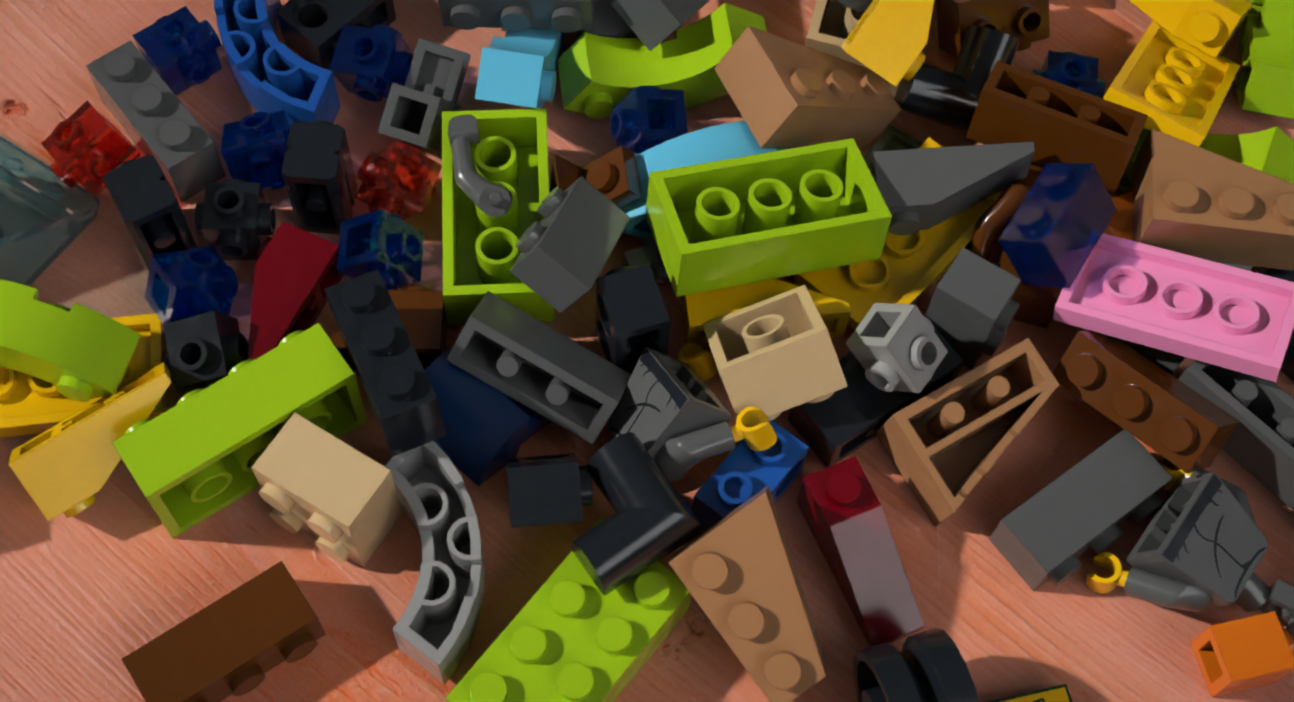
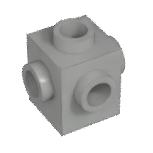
[846,303,948,393]

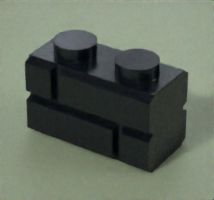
[281,120,358,235]
[103,155,200,276]

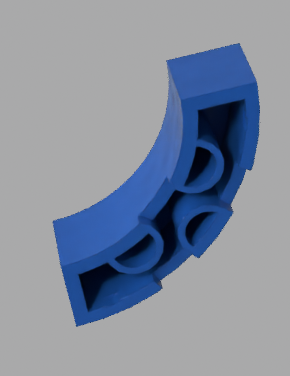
[214,0,340,134]

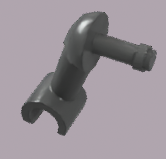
[448,115,511,217]

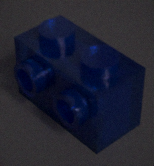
[998,163,1117,288]

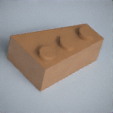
[714,26,901,150]
[1132,128,1294,271]
[876,338,1060,527]
[668,485,827,702]

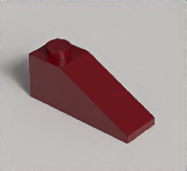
[247,222,346,360]
[797,456,925,647]

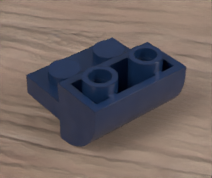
[425,348,551,486]

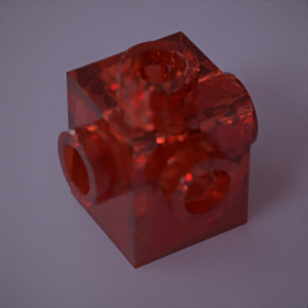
[41,101,141,197]
[355,139,442,222]

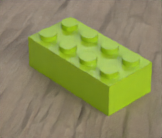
[442,108,555,326]
[645,138,892,297]
[112,323,368,538]
[446,517,692,702]

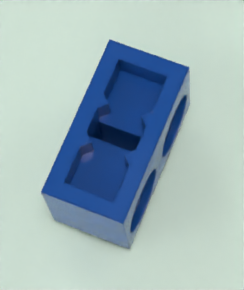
[692,420,809,531]

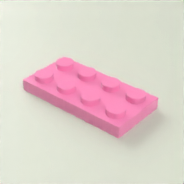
[1053,229,1294,382]

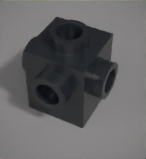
[195,179,276,260]
[163,310,249,392]

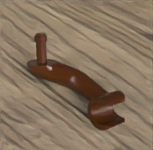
[971,179,1034,261]

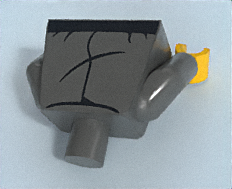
[608,343,777,481]
[1085,458,1271,612]

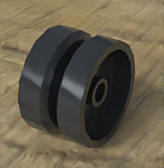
[853,628,979,702]

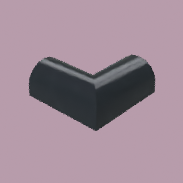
[894,25,1020,133]
[571,432,703,596]

